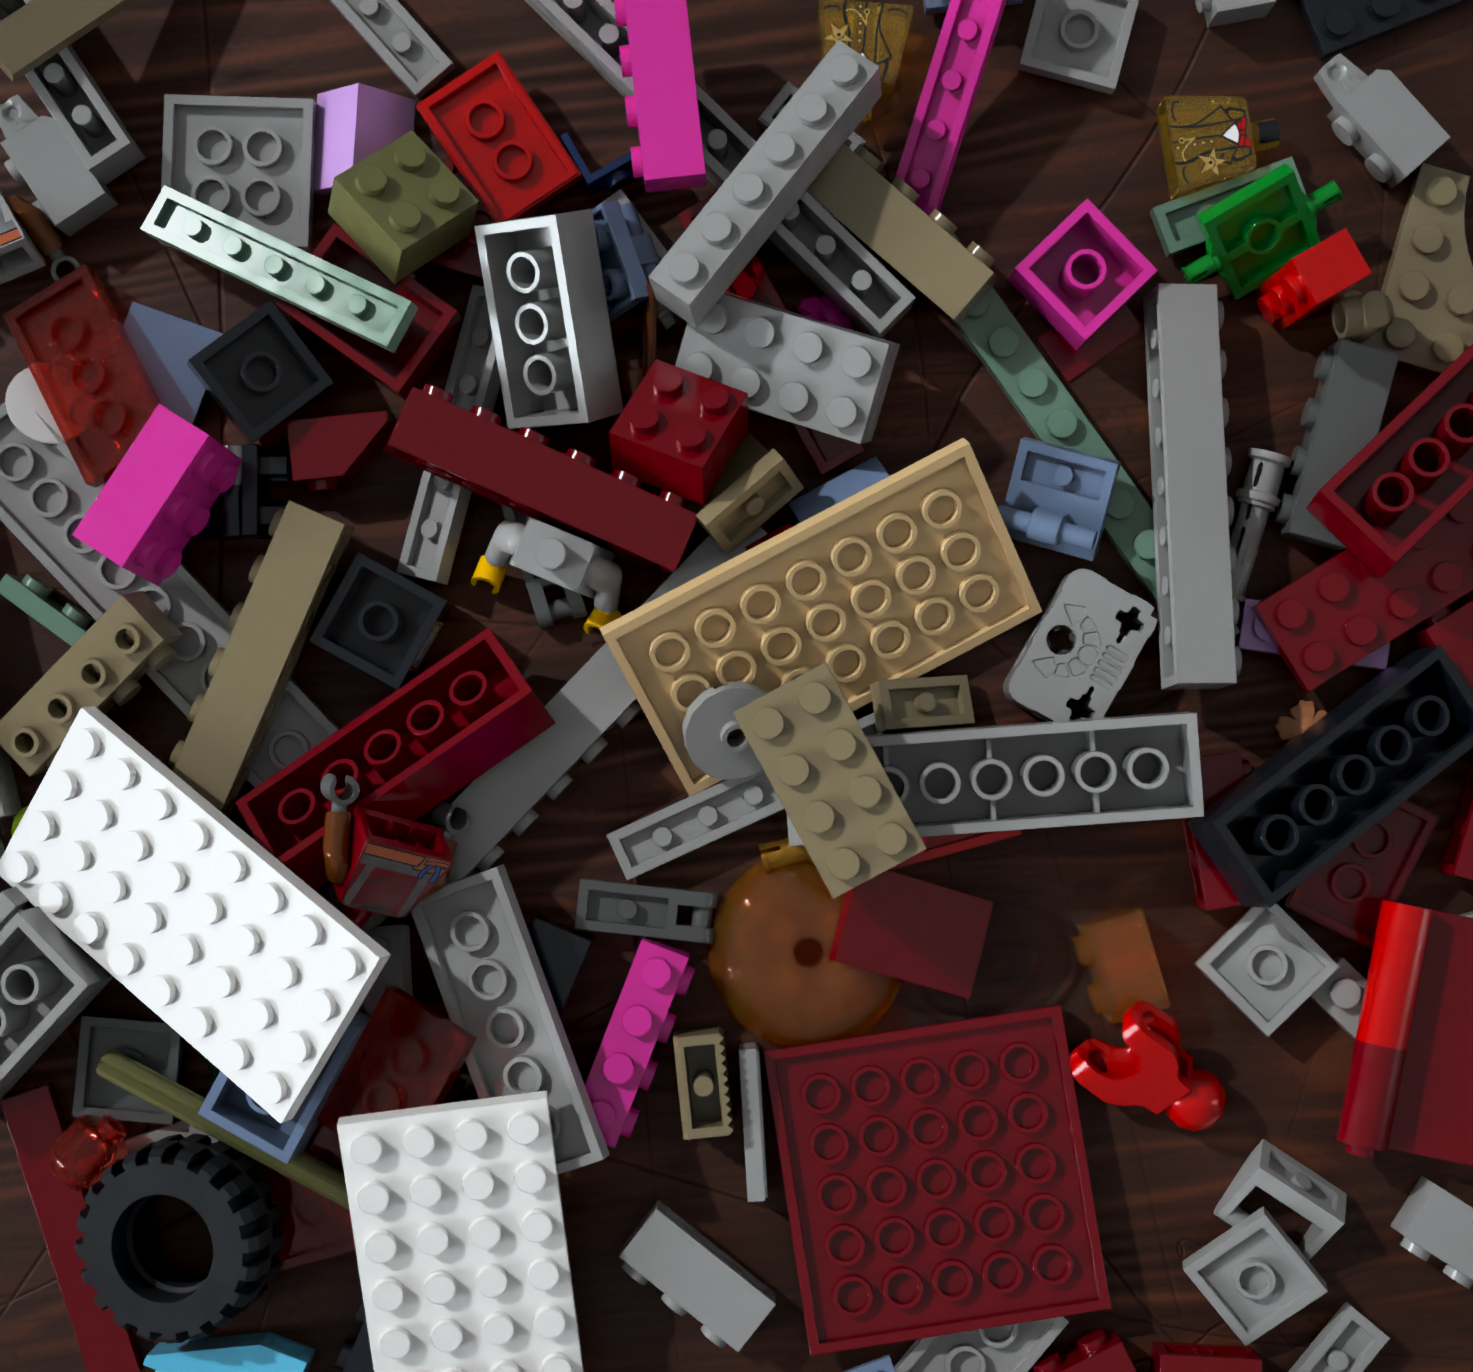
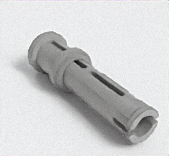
[1230,448,1293,602]

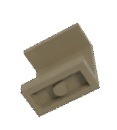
[680,432,804,554]

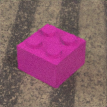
[1008,198,1158,351]

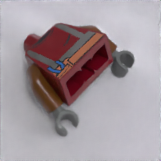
[320,773,471,928]

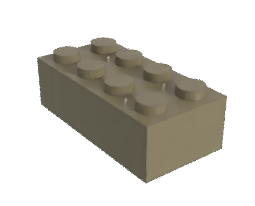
[732,662,927,899]

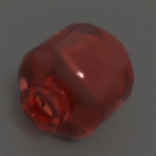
[51,1114,129,1191]

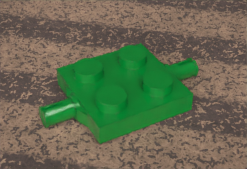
[1181,163,1343,300]

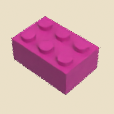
[72,404,242,586]

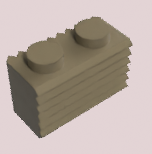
[673,1026,734,1140]

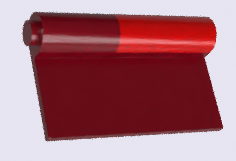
[1336,900,1473,1166]

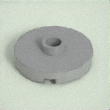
[682,681,767,780]

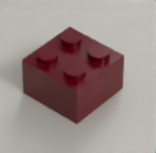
[609,359,748,505]

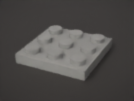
[159,94,317,251]

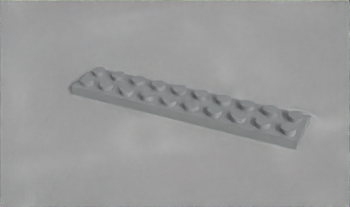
[0,402,340,788]

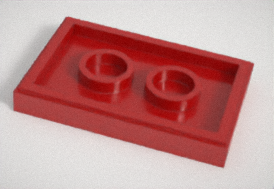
[415,50,583,223]

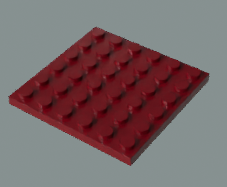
[763,1004,1111,1356]

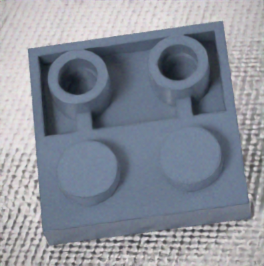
[592,200,660,323]
[998,437,1121,561]

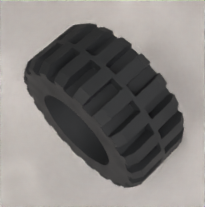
[75,1133,285,1343]

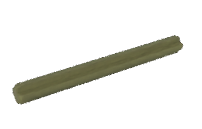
[96,1049,350,1211]

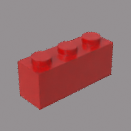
[1256,228,1372,332]

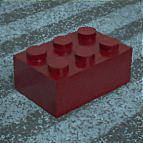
[275,223,463,400]

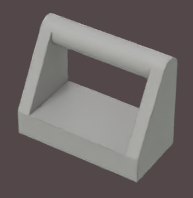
[1214,1139,1347,1261]

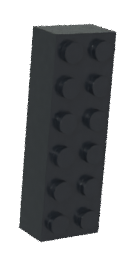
[1187,645,1473,908]

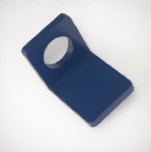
[560,132,634,196]

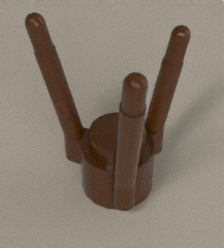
[618,283,658,402]

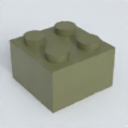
[328,130,479,284]

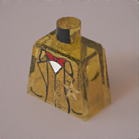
[817,0,914,122]
[1156,95,1280,201]

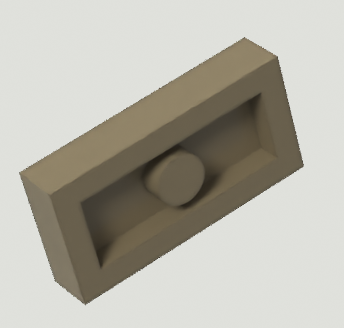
[870,675,975,734]

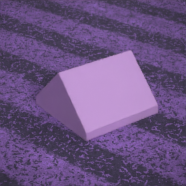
[313,83,417,195]

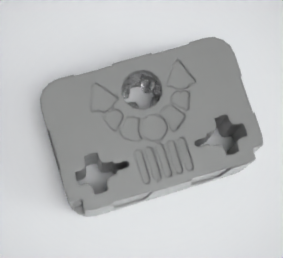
[1003,568,1158,722]

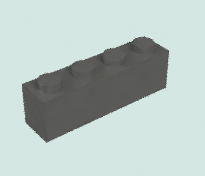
[1274,338,1400,552]

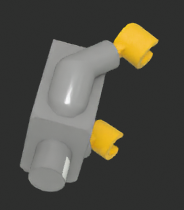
[471,517,623,641]

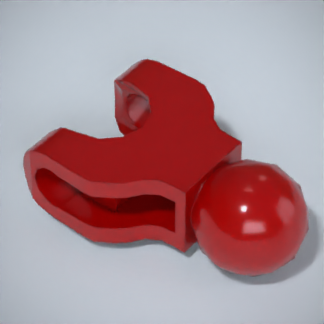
[1070,1001,1227,1132]

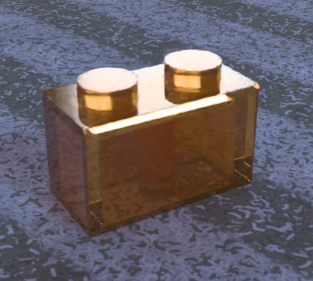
[1073,906,1171,1024]

